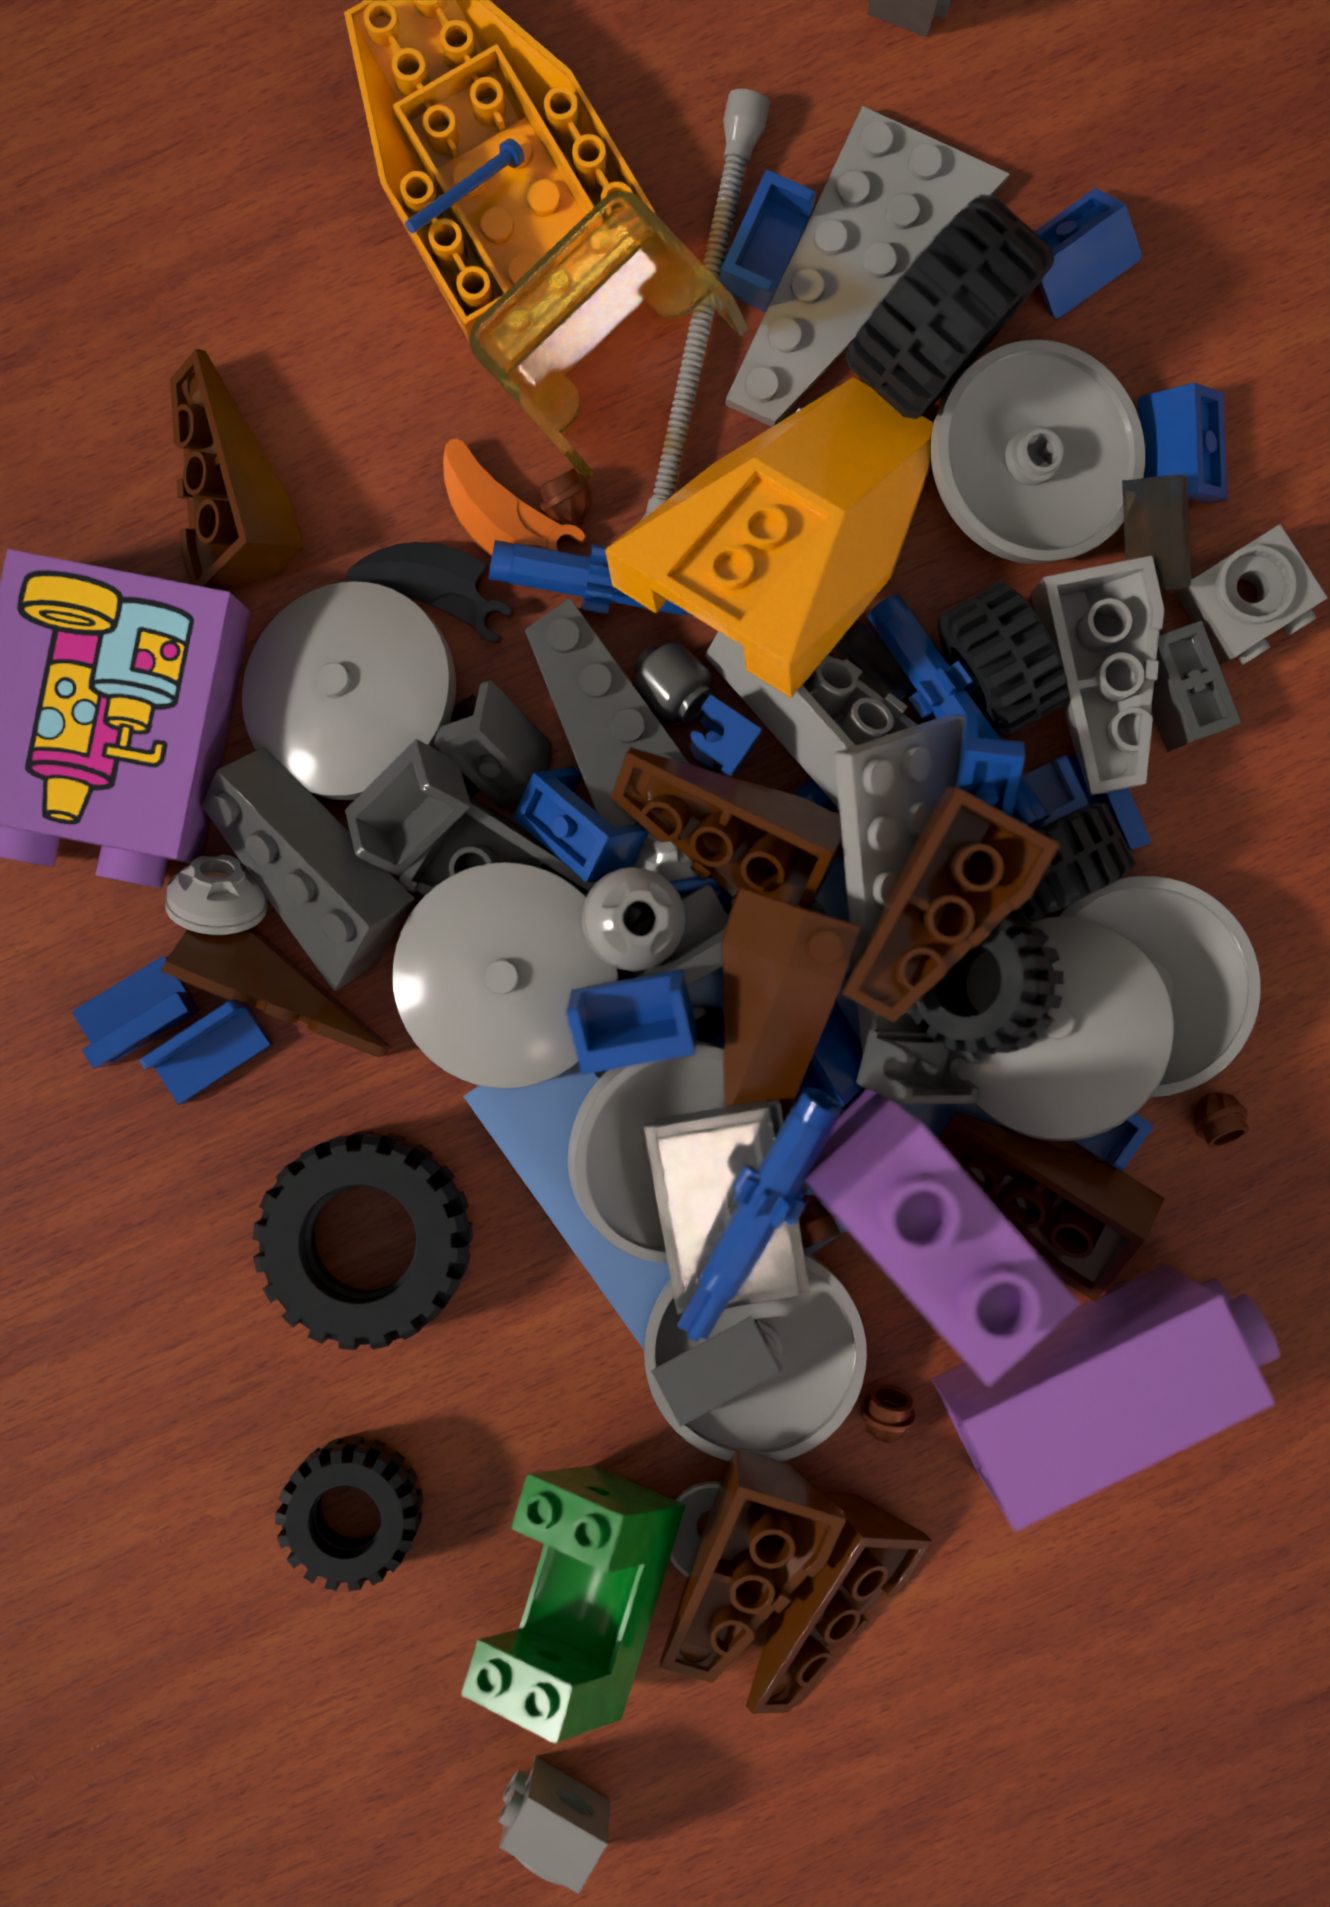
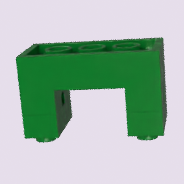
[461,1465,686,1743]

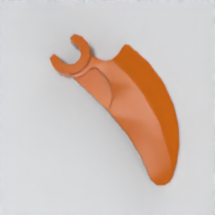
[443,438,586,557]

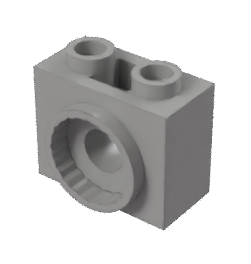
[1174,524,1328,666]
[497,1756,610,1894]

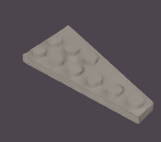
[725,106,1010,427]
[834,715,965,1058]

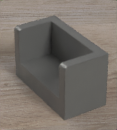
[345,739,471,877]

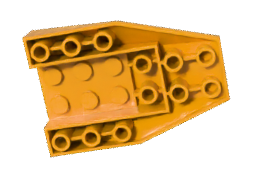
[344,0,656,344]
[605,377,934,698]

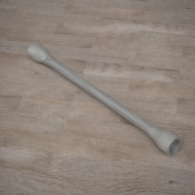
[640,89,770,521]

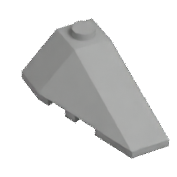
[1031,556,1164,796]

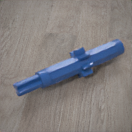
[488,540,695,617]
[868,594,1050,830]
[677,1088,842,1341]

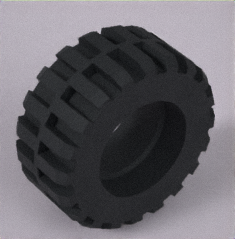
[846,194,1054,419]
[252,1131,473,1350]

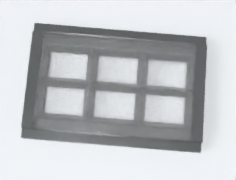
[643,1100,810,1314]

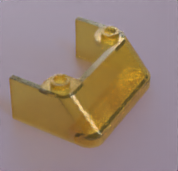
[469,191,749,480]

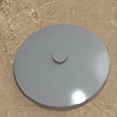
[931,340,1145,565]
[242,581,456,801]
[393,863,619,1088]
[1059,876,1261,1098]
[957,917,1173,1141]
[568,1040,758,1263]
[644,1241,867,1462]

